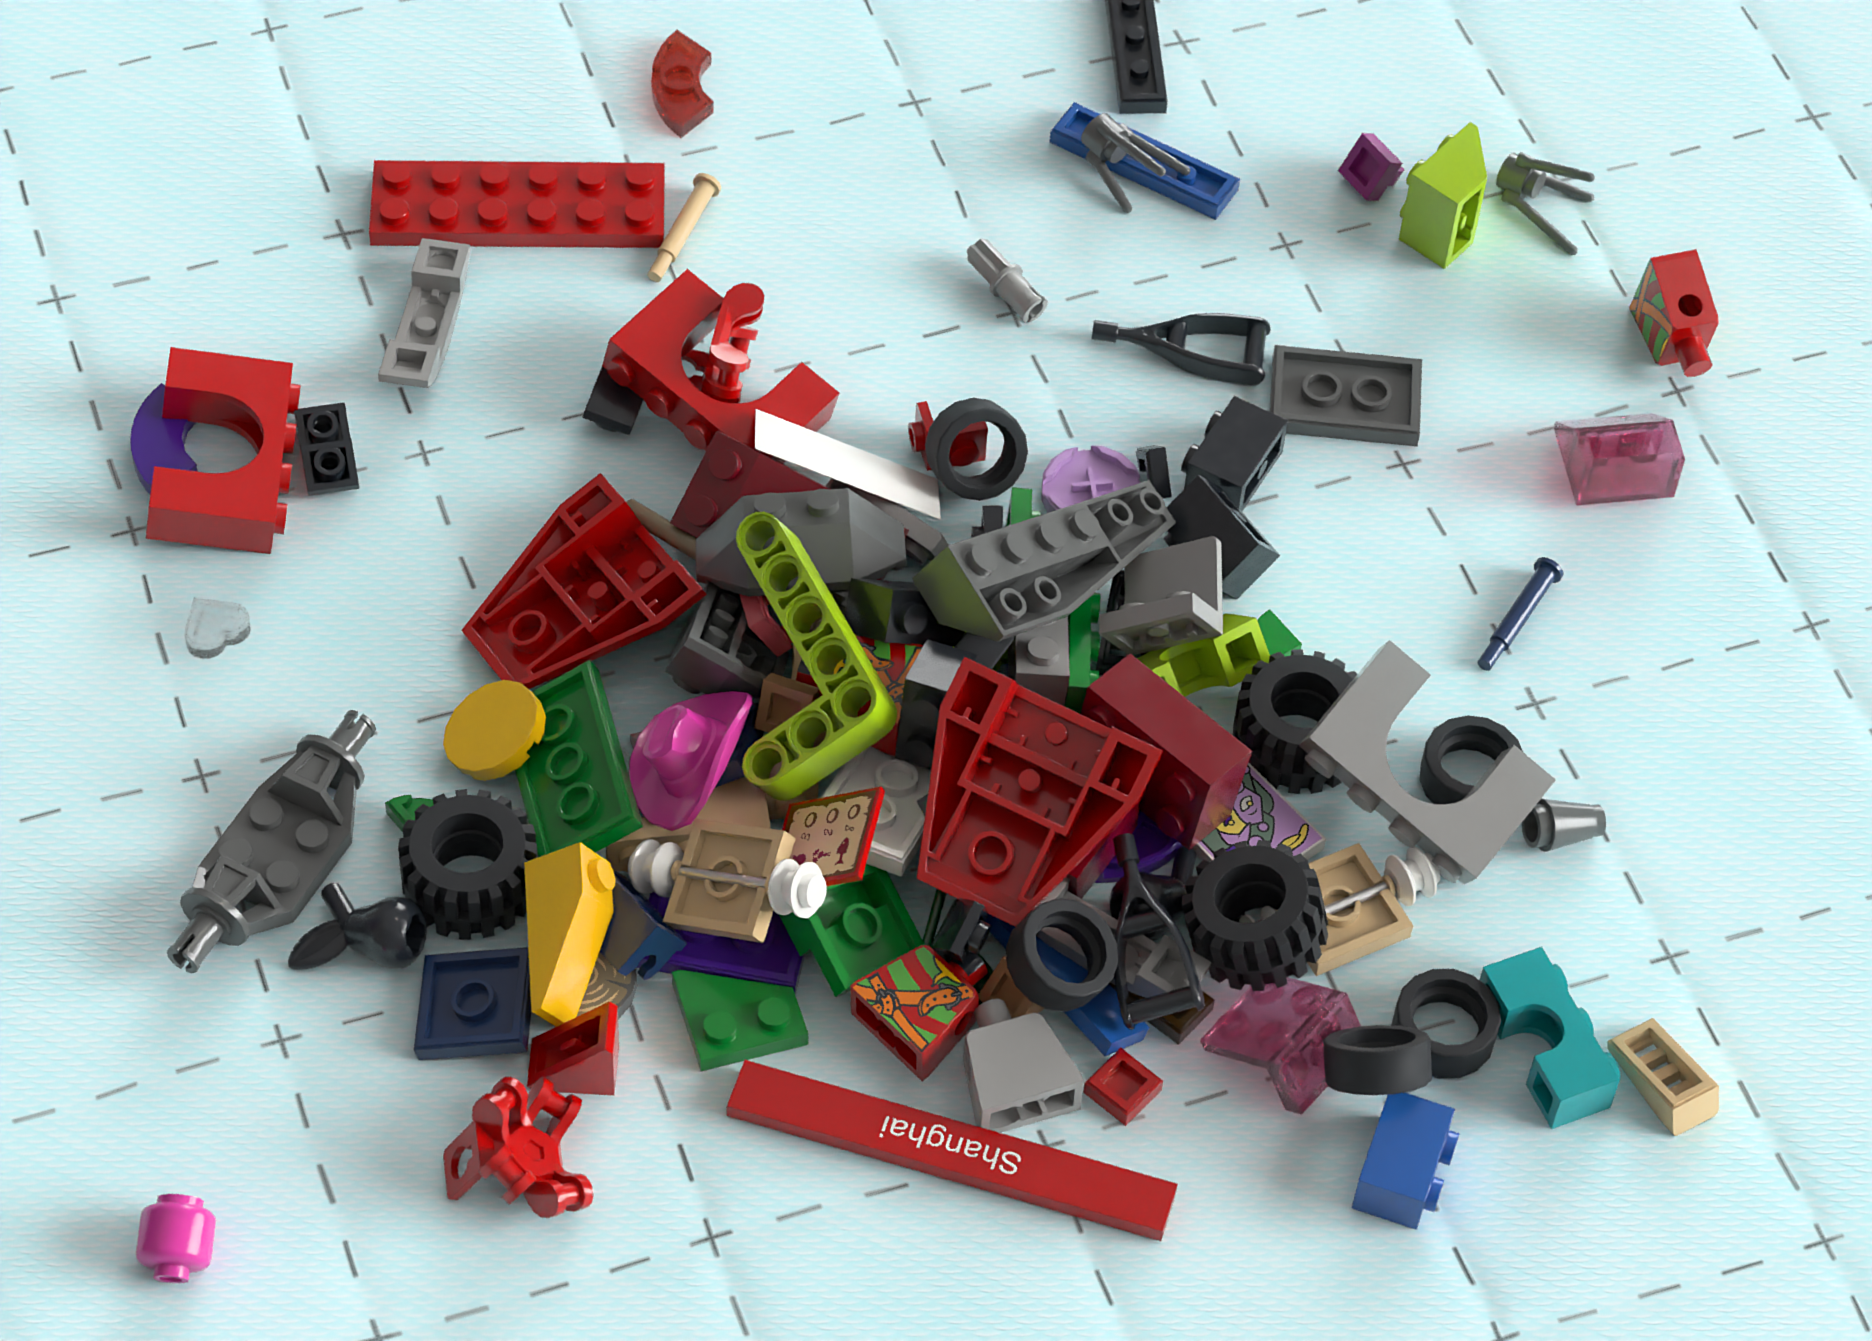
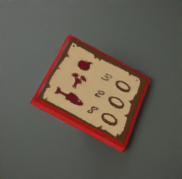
[782,786,885,886]

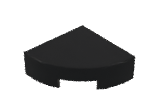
[1135,445,1172,499]

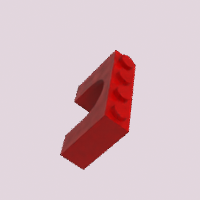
[602,269,840,464]
[146,347,301,554]

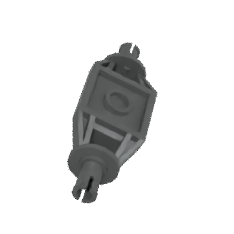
[167,710,376,973]

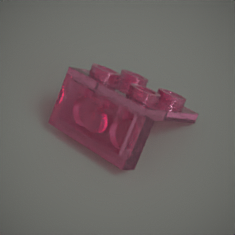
[1200,977,1361,1115]

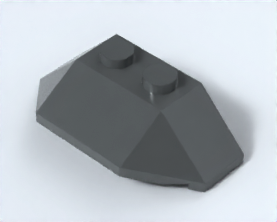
[696,488,907,597]
[665,583,789,698]

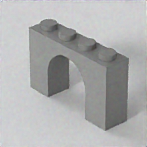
[1299,640,1556,884]

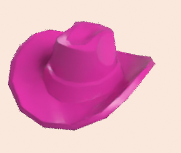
[628,691,752,831]

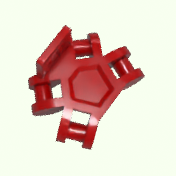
[681,283,764,403]
[443,1077,593,1218]

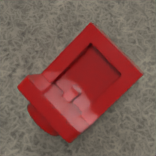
[908,401,988,471]

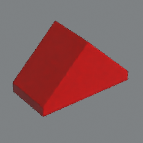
[527,1001,619,1096]

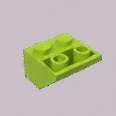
[1399,122,1487,269]

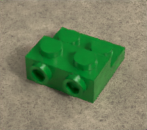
[779,863,925,997]

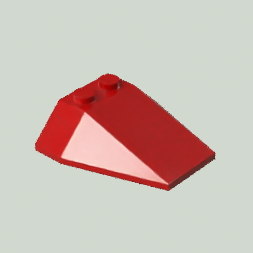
[461,473,707,689]
[917,656,1163,927]

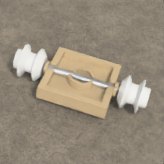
[628,818,826,943]
[1239,843,1441,976]

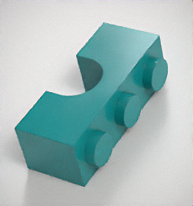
[1480,946,1620,1129]

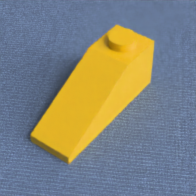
[524,842,615,1027]

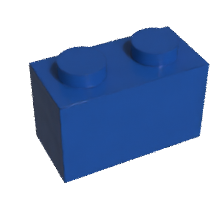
[1352,1092,1460,1230]

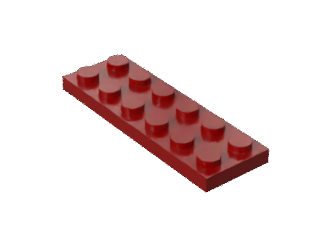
[369,160,665,248]

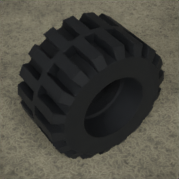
[1232,649,1357,794]
[398,789,538,940]
[1182,840,1328,992]

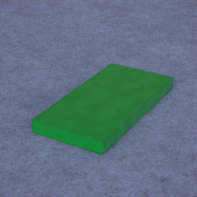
[515,660,643,857]

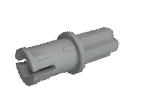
[967,239,1048,323]

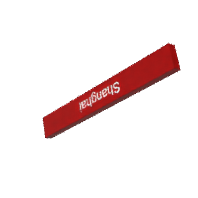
[727,1060,1178,1241]

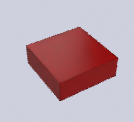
[1083,1048,1163,1126]

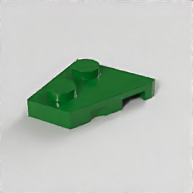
[672,970,809,1072]

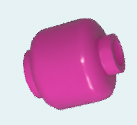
[136,1194,216,1283]

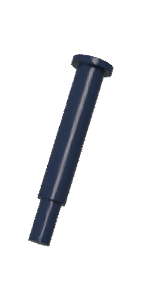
[1477,557,1564,671]

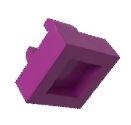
[1338,133,1405,201]

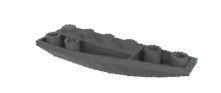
[912,480,1176,642]

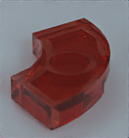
[651,30,714,138]

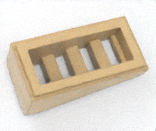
[1607,1018,1719,1136]

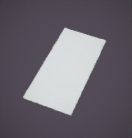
[755,409,941,520]

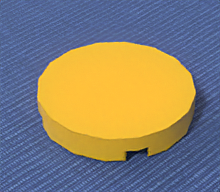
[443,680,546,781]

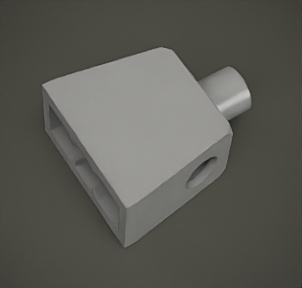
[963,999,1084,1133]

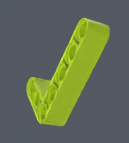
[736,512,897,801]

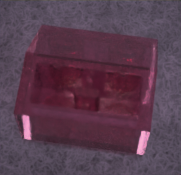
[1554,413,1685,506]

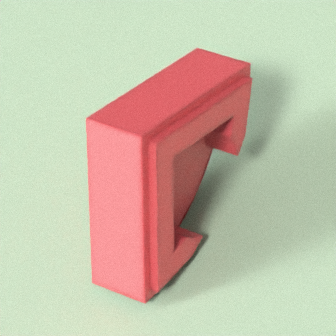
[739,594,793,657]

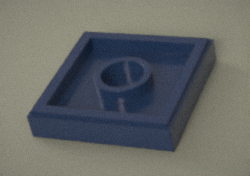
[414,947,531,1060]

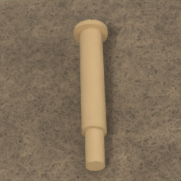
[647,173,721,282]

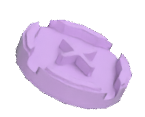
[1041,446,1141,513]

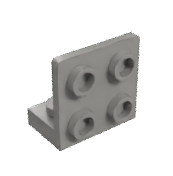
[1099,536,1223,656]

